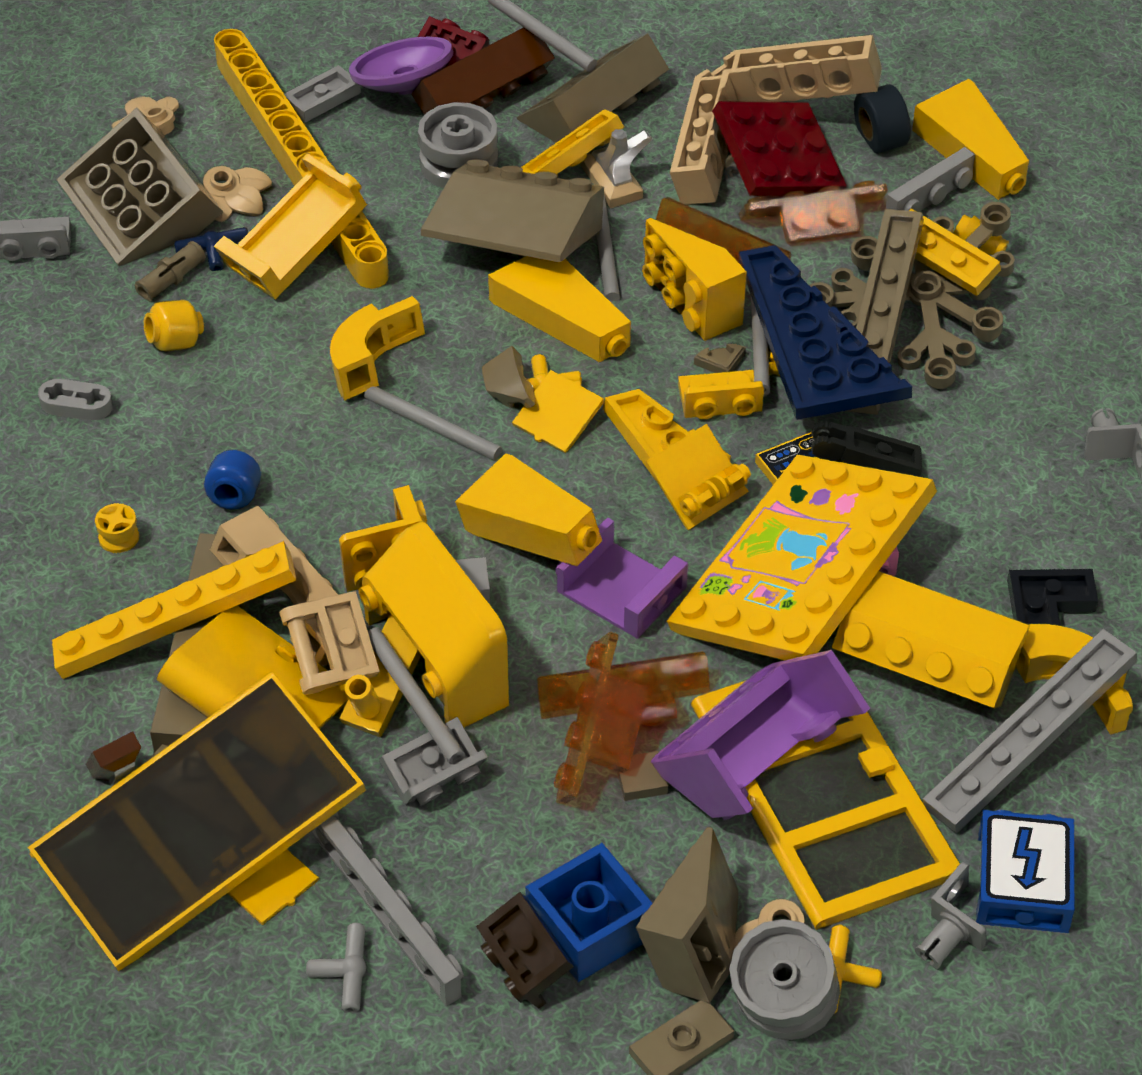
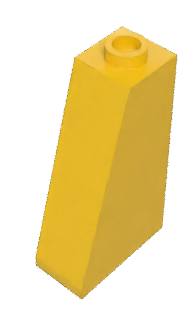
[912,79,1029,200]
[488,256,631,362]
[455,453,602,566]

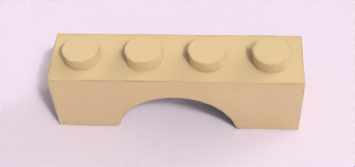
[210,506,338,667]

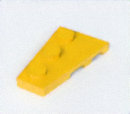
[603,389,731,482]

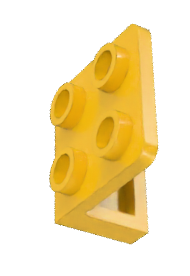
[339,485,427,592]

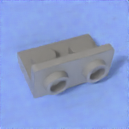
[0,216,71,261]

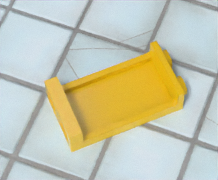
[214,153,367,300]

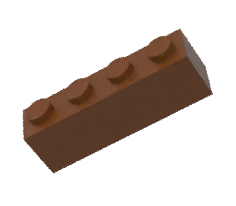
[411,27,555,115]

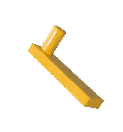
[339,613,421,737]

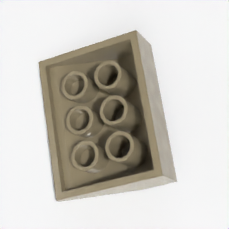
[56,107,223,266]
[421,159,604,262]

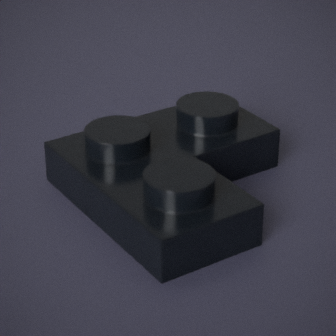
[1007,569,1098,626]

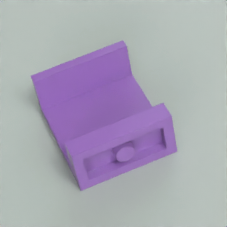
[556,517,688,639]

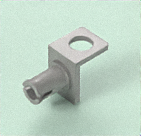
[1084,408,1142,482]
[915,862,986,969]

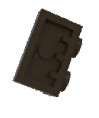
[476,892,574,1009]

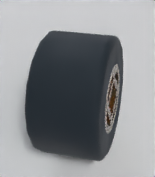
[854,84,911,154]

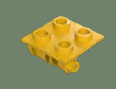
[645,424,751,530]

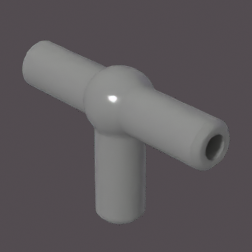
[306,922,367,1012]

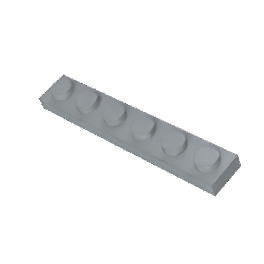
[923,629,1137,834]
[295,785,464,1007]

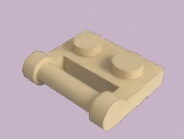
[279,591,380,695]

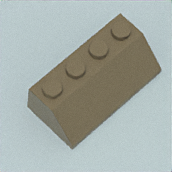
[516,33,669,143]

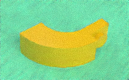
[330,296,425,401]
[1016,624,1133,735]

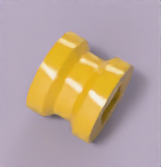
[95,503,140,553]

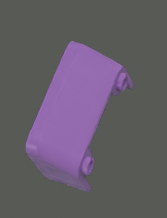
[651,650,870,820]

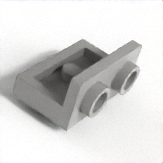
[379,717,488,806]

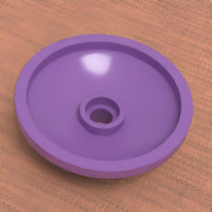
[349,37,453,95]

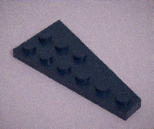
[739,245,912,420]

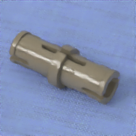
[134,241,206,302]

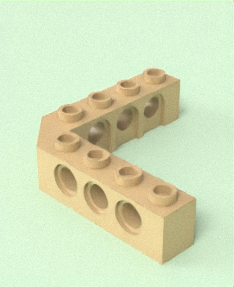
[670,35,882,205]

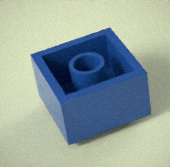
[525,843,652,982]

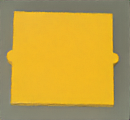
[512,370,604,453]
[210,835,319,925]

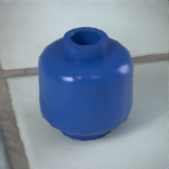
[204,450,261,510]

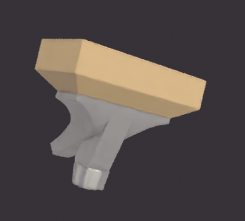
[580,129,653,209]

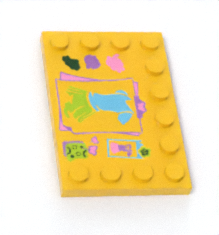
[667,455,937,660]

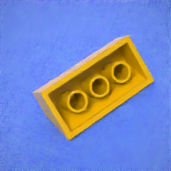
[832,571,1030,708]

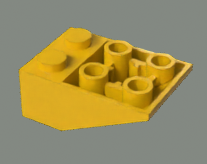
[642,218,747,341]

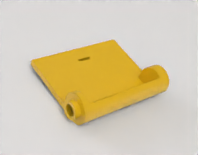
[157,606,349,772]

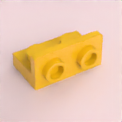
[678,370,764,419]

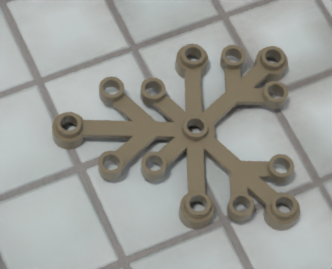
[809,202,1015,389]

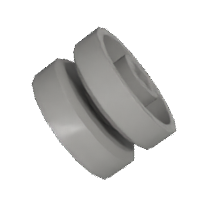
[418,102,498,188]
[729,919,840,1040]

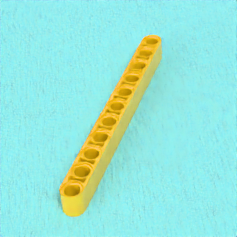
[214,29,389,289]

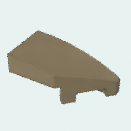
[482,346,535,408]

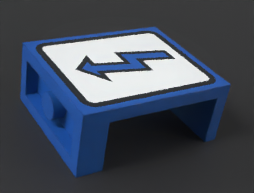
[976,810,1075,933]

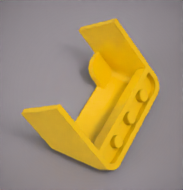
[359,521,509,728]

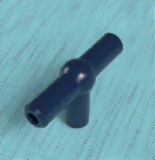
[174,227,248,271]

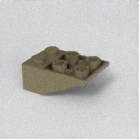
[636,827,738,1003]

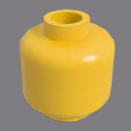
[144,300,204,352]

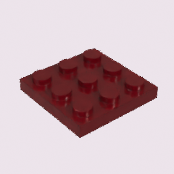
[712,101,847,196]

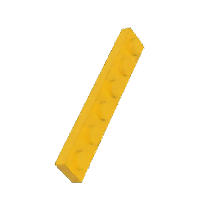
[52,541,296,679]

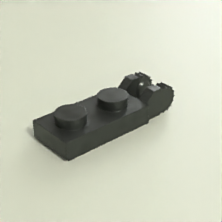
[811,420,922,477]

